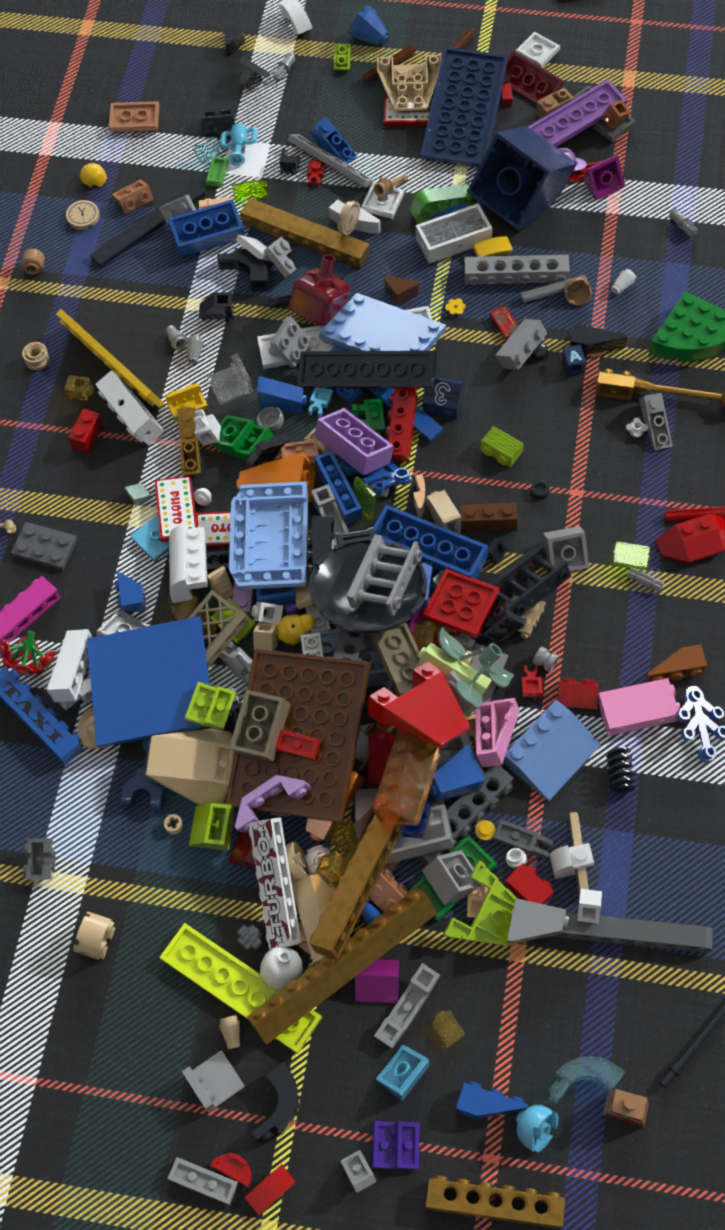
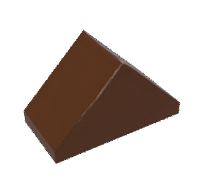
[384,276,419,306]

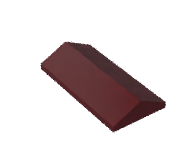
[503,51,564,104]

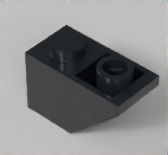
[199,292,234,319]

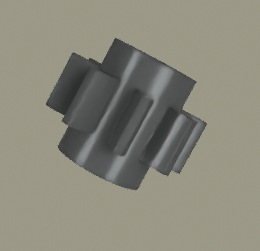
[455,633,476,652]
[237,924,263,951]

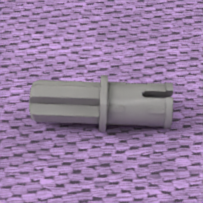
[273,53,296,81]
[669,209,697,237]

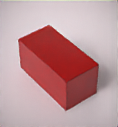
[501,83,513,107]

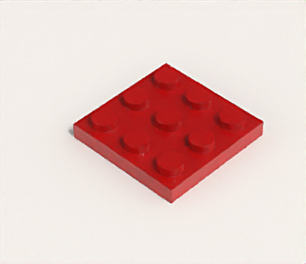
[423,568,500,638]

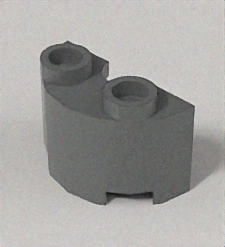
[23,838,56,880]

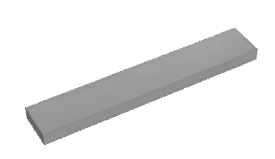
[288,134,374,187]

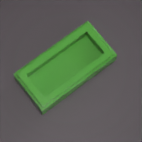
[206,156,229,187]

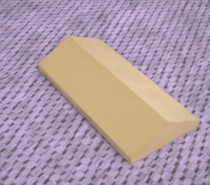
[292,872,350,964]

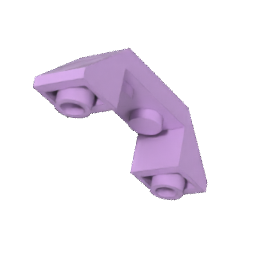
[235,775,311,833]

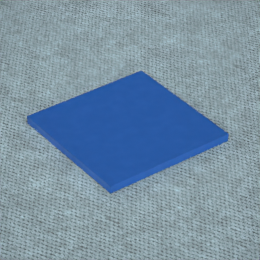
[87,616,210,748]

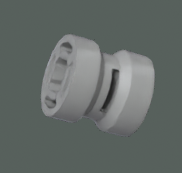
[533,647,559,672]

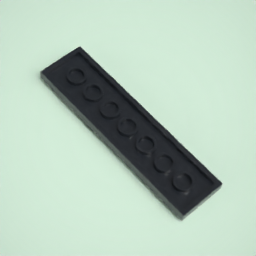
[298,351,437,388]

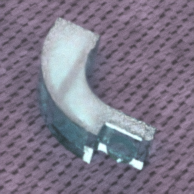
[548,1056,625,1105]

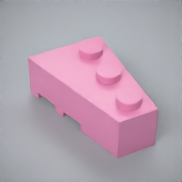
[475,698,520,767]

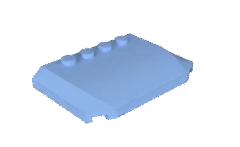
[229,482,308,589]

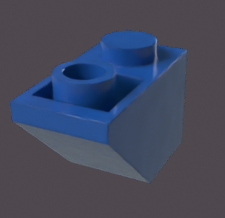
[115,572,147,614]

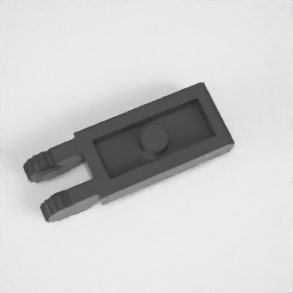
[493,820,553,859]

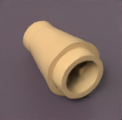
[219,1016,240,1049]

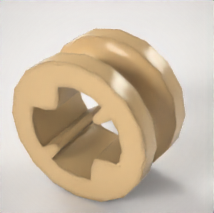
[164,814,183,835]

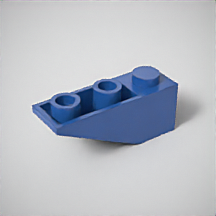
[309,117,358,164]
[456,1081,528,1119]

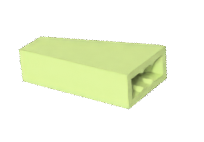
[416,643,492,718]

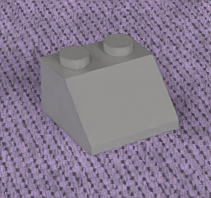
[543,526,589,571]
[422,850,483,905]

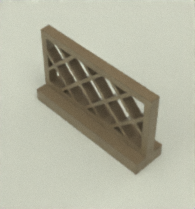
[189,590,249,669]

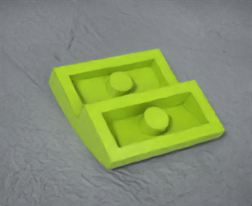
[184,682,236,729]

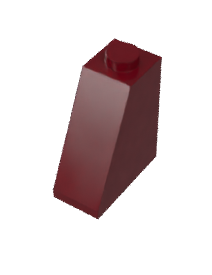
[368,730,412,792]

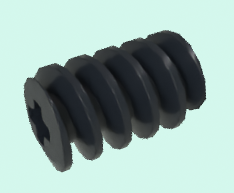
[606,747,636,793]

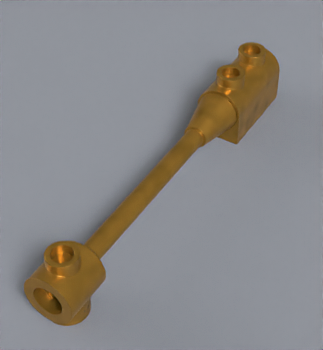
[596,369,725,407]

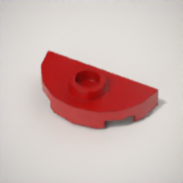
[209,1153,251,1188]

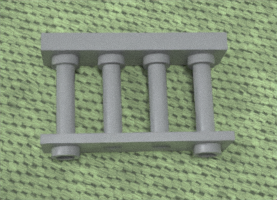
[346,535,422,616]

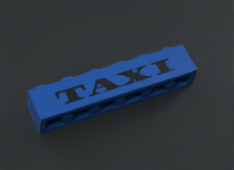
[0,667,83,765]

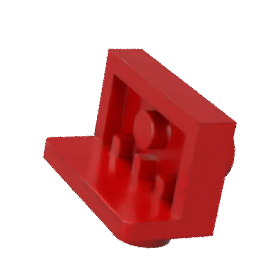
[557,677,599,709]

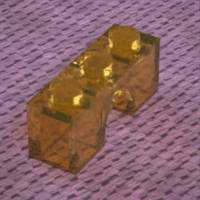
[315,820,365,887]

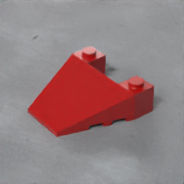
[368,661,470,747]

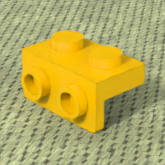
[165,383,208,422]

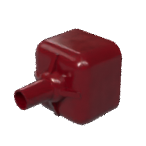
[289,254,350,326]

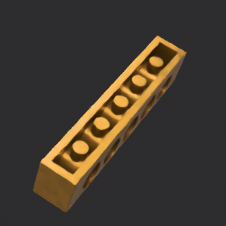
[426,1175,565,1229]

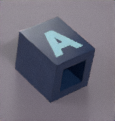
[562,345,586,376]

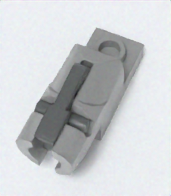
[219,641,252,685]

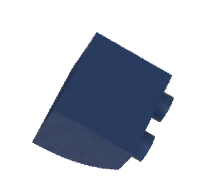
[467,125,578,230]

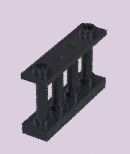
[488,545,571,617]

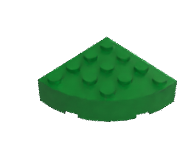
[649,291,725,362]

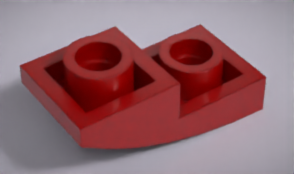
[244,1164,296,1215]

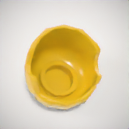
[80,163,107,188]

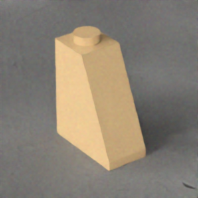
[427,490,461,535]

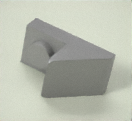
[341,1150,376,1192]

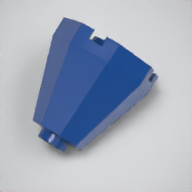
[348,6,389,46]

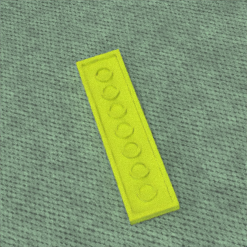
[159,923,322,1054]

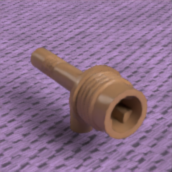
[374,174,408,197]

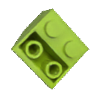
[189,803,236,851]

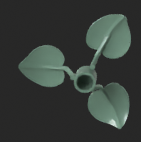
[439,628,514,709]

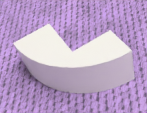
[278,0,312,34]

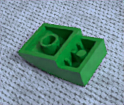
[210,415,274,461]

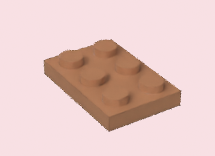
[109,101,160,132]

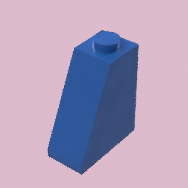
[257,377,307,413]
[428,745,485,802]

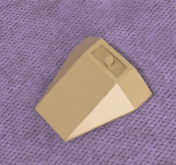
[377,55,442,111]
[145,728,234,805]

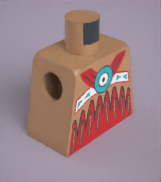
[603,1089,649,1127]

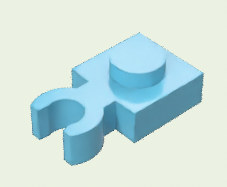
[309,387,333,418]

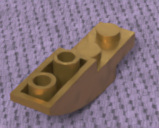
[177,407,201,476]

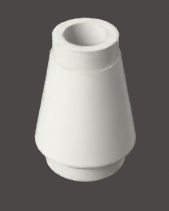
[611,269,636,295]

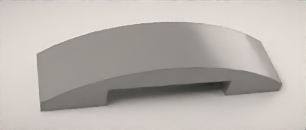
[374,963,440,1048]

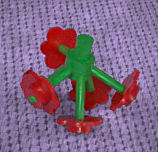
[0,631,55,676]

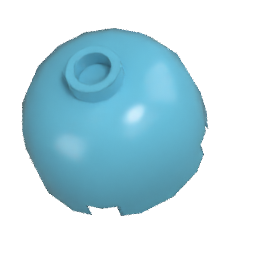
[516,1105,559,1152]

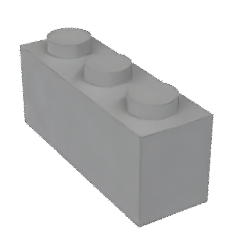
[495,319,547,370]

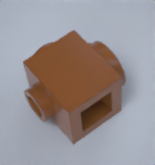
[601,99,631,129]

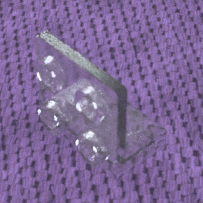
[207,354,253,404]

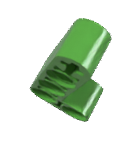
[410,184,478,224]

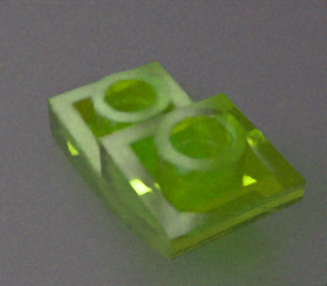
[231,180,269,201]

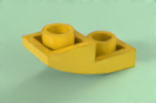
[473,236,513,257]

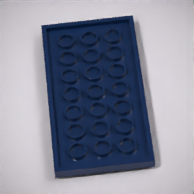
[420,47,508,168]

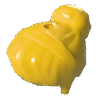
[276,614,315,646]

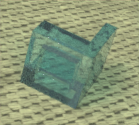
[192,137,222,163]

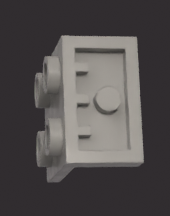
[182,1051,245,1113]

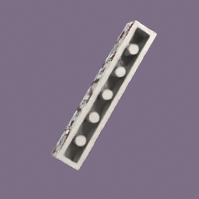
[249,817,301,949]

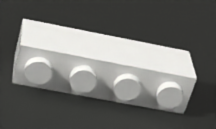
[47,629,93,702]

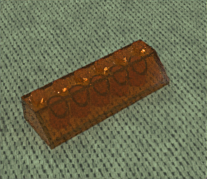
[372,728,443,826]

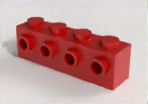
[386,388,418,462]

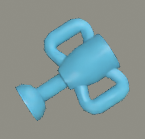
[220,124,258,165]

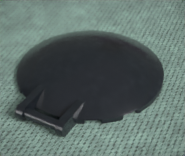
[309,526,427,633]

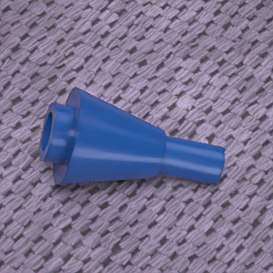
[361,902,383,926]

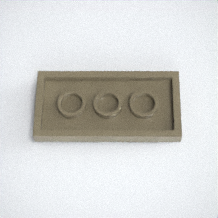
[369,622,420,697]

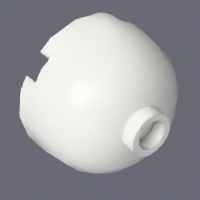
[260,947,303,991]

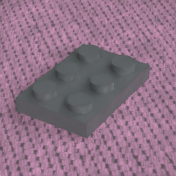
[11,522,78,571]

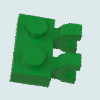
[351,399,385,433]

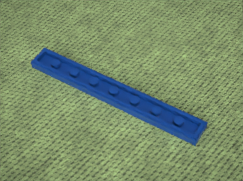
[330,345,444,443]

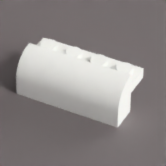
[169,524,208,603]

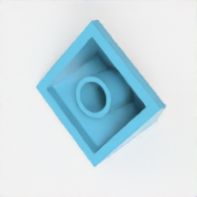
[376,1045,429,1101]

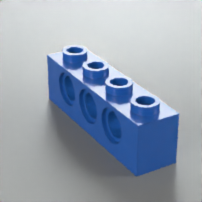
[315,450,362,526]

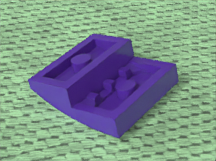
[371,1121,420,1170]

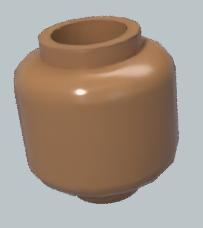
[21,249,45,275]

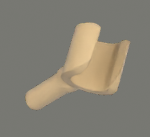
[0,520,16,534]

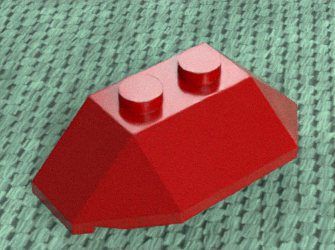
[655,514,725,563]

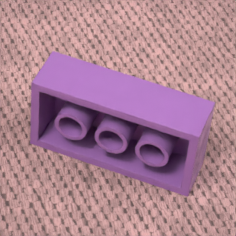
[315,408,394,475]

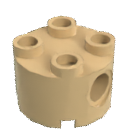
[73,912,115,960]

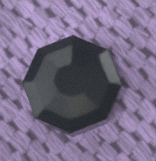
[531,343,548,361]

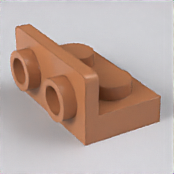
[112,179,153,214]
[281,439,319,468]

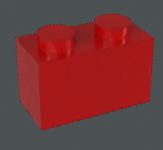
[68,409,103,454]
[505,863,554,905]

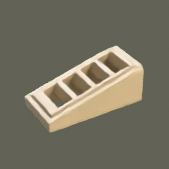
[207,566,233,602]

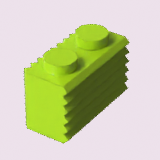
[481,426,524,467]

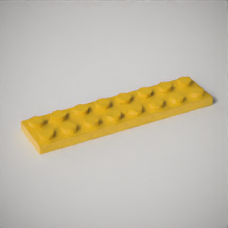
[56,309,165,408]

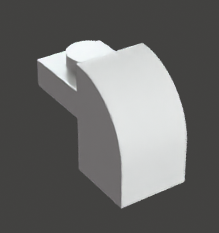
[550,843,595,879]

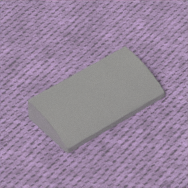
[386,804,454,864]

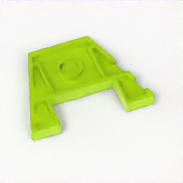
[443,861,516,946]

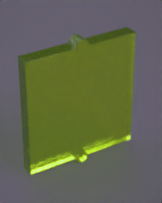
[353,477,376,520]
[613,541,650,570]

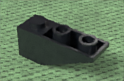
[570,324,628,355]

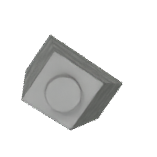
[507,898,569,944]

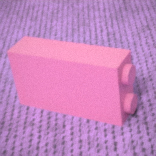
[598,678,681,736]

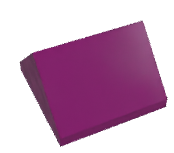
[583,155,625,200]
[355,960,400,1004]

